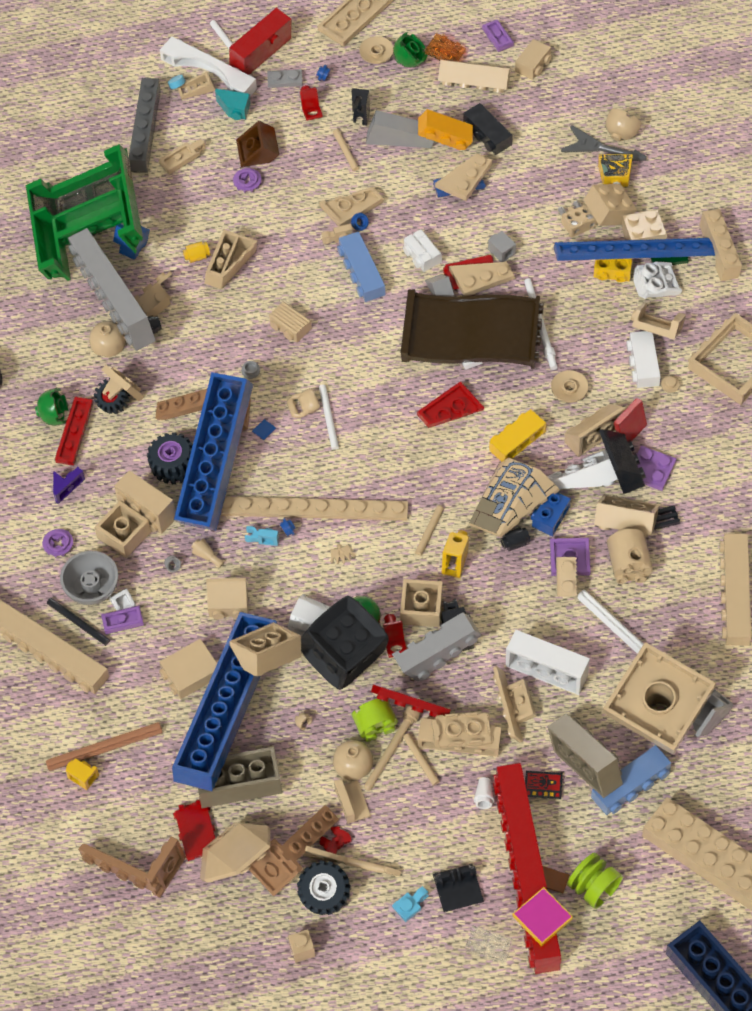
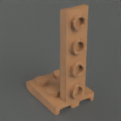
[155,389,251,430]
[249,805,339,896]
[78,836,186,898]

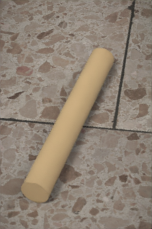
[333,129,359,171]
[415,505,444,556]
[403,733,440,786]

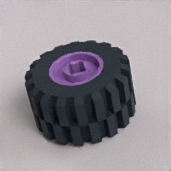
[147,432,193,485]

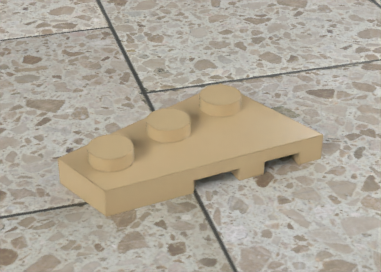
[435,153,492,201]
[449,262,514,296]

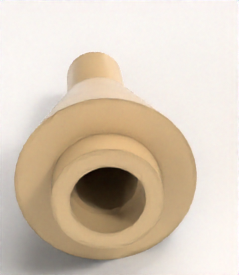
[191,538,224,568]

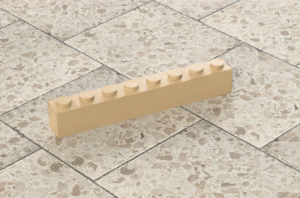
[0,600,110,694]

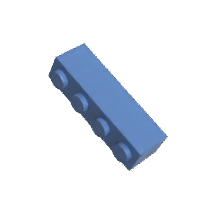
[337,231,386,302]
[591,745,671,816]

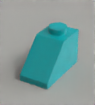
[215,89,251,120]

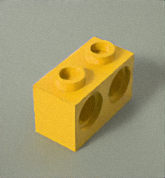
[593,258,632,283]

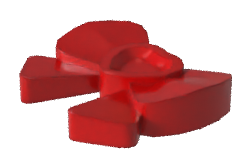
[320,826,352,854]

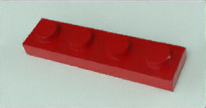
[55,397,93,466]
[371,685,451,717]

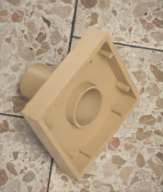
[603,642,716,755]

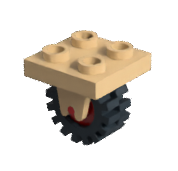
[94,364,144,414]

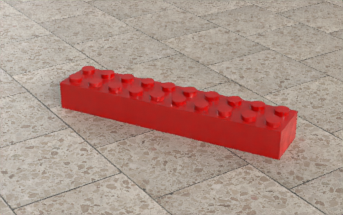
[493,763,561,974]

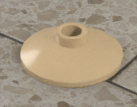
[359,36,393,64]
[551,370,589,403]

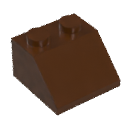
[236,121,280,167]

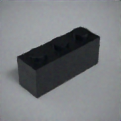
[463,103,513,155]

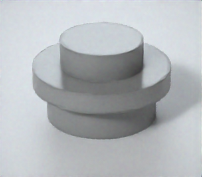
[241,361,260,379]

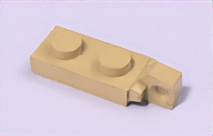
[158,138,206,175]

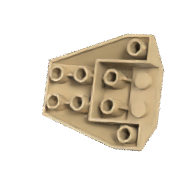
[200,822,270,883]

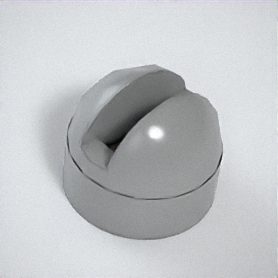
[164,555,181,572]

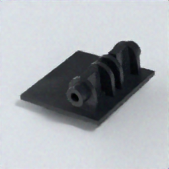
[433,864,484,912]

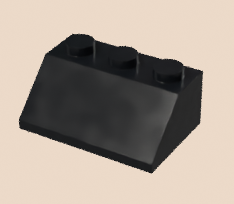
[599,429,646,494]

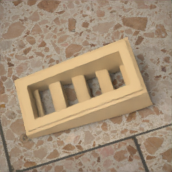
[177,71,216,100]

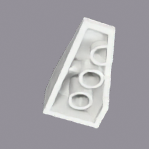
[547,449,618,489]

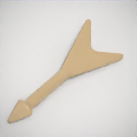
[303,846,401,876]

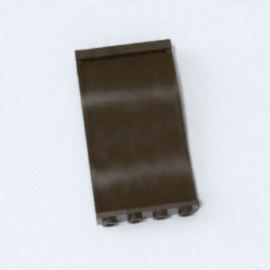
[400,289,544,369]

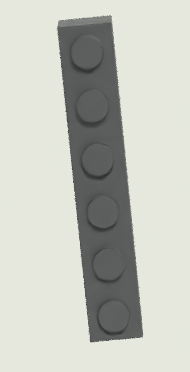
[128,78,161,173]

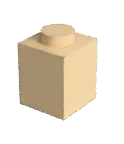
[288,929,315,963]

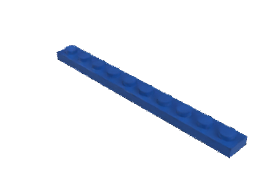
[553,238,715,261]

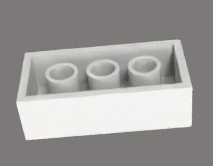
[506,630,590,695]

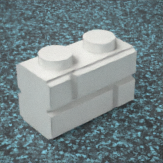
[403,229,442,272]

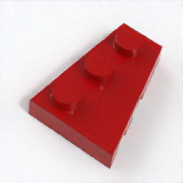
[417,381,484,428]

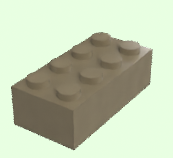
[547,713,623,798]
[198,747,282,808]

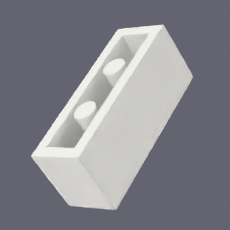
[626,331,661,388]

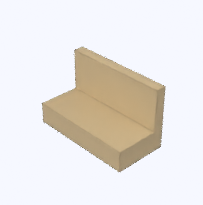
[334,778,371,824]

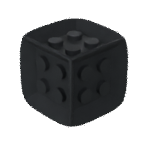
[301,595,388,690]

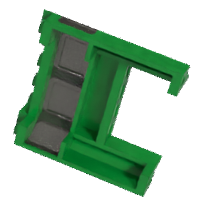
[26,144,143,281]

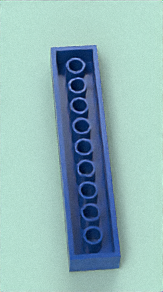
[172,612,277,791]

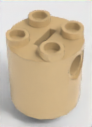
[607,528,653,584]

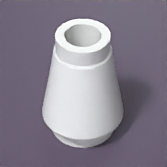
[474,777,494,809]

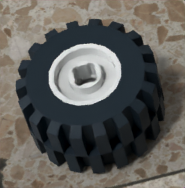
[297,861,351,915]

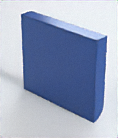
[252,419,276,440]

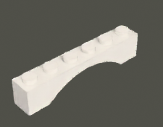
[160,37,257,96]

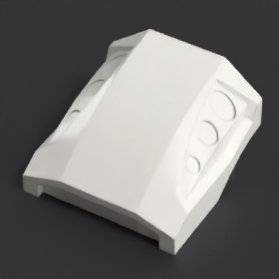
[633,262,682,299]
[288,594,330,636]

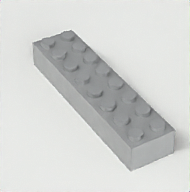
[68,228,156,351]

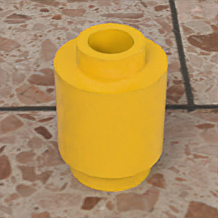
[183,241,210,263]

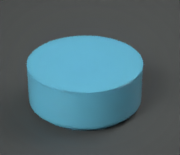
[168,75,186,89]

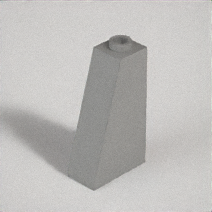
[366,110,436,148]

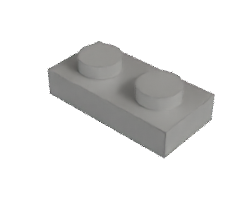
[267,69,302,88]

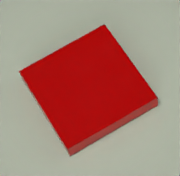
[614,398,647,441]

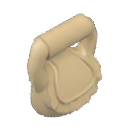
[286,388,320,418]

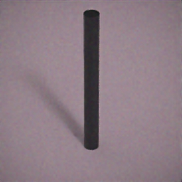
[47,598,110,646]

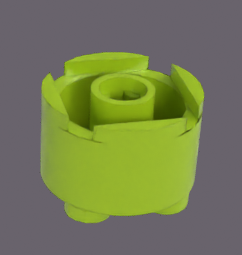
[351,699,398,742]

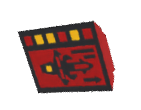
[525,770,563,799]

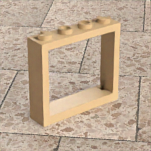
[688,313,752,405]

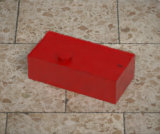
[229,7,292,75]

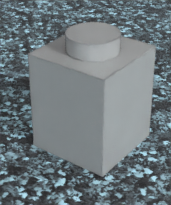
[488,231,516,262]

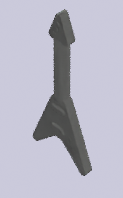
[561,125,647,161]

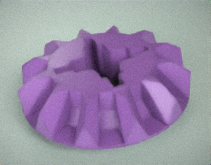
[233,168,261,193]
[42,529,73,558]

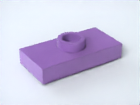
[482,19,514,52]
[101,606,144,634]

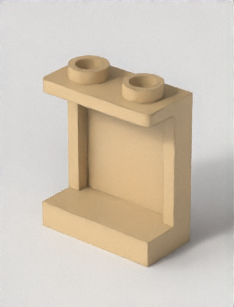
[631,302,686,339]

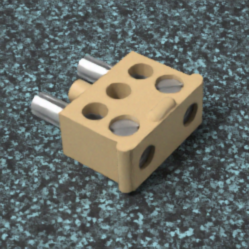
[558,200,598,237]

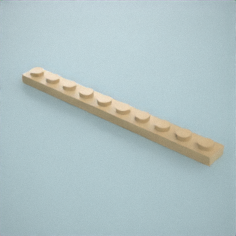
[220,497,408,521]

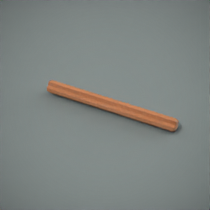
[46,722,162,771]

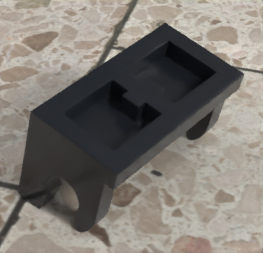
[351,88,370,126]

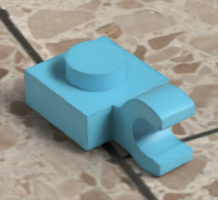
[245,526,279,546]
[392,886,429,922]

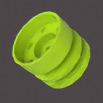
[567,852,623,909]

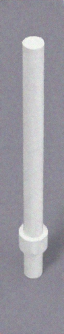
[524,278,558,370]

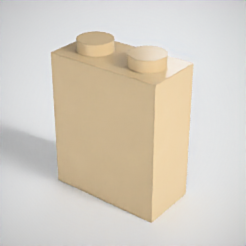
[159,639,217,699]

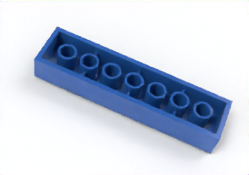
[174,372,254,531]

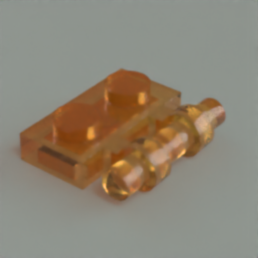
[424,33,466,61]

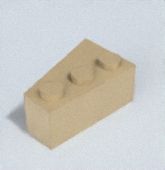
[204,229,258,289]

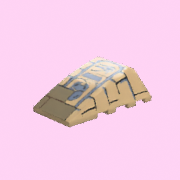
[469,458,560,538]

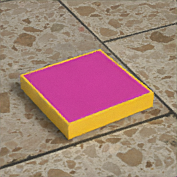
[512,887,573,946]

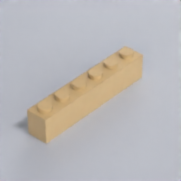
[719,533,751,646]

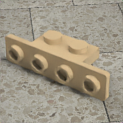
[134,271,172,314]
[493,666,537,743]

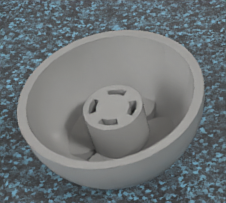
[60,551,118,605]

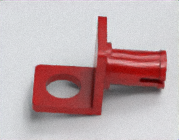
[300,85,323,120]
[383,614,407,658]

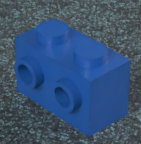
[531,493,571,537]

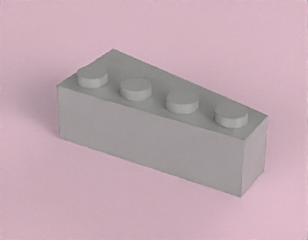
[392,612,482,681]

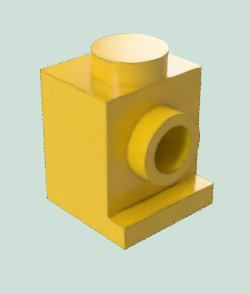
[65,758,99,790]

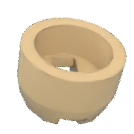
[295,712,313,730]

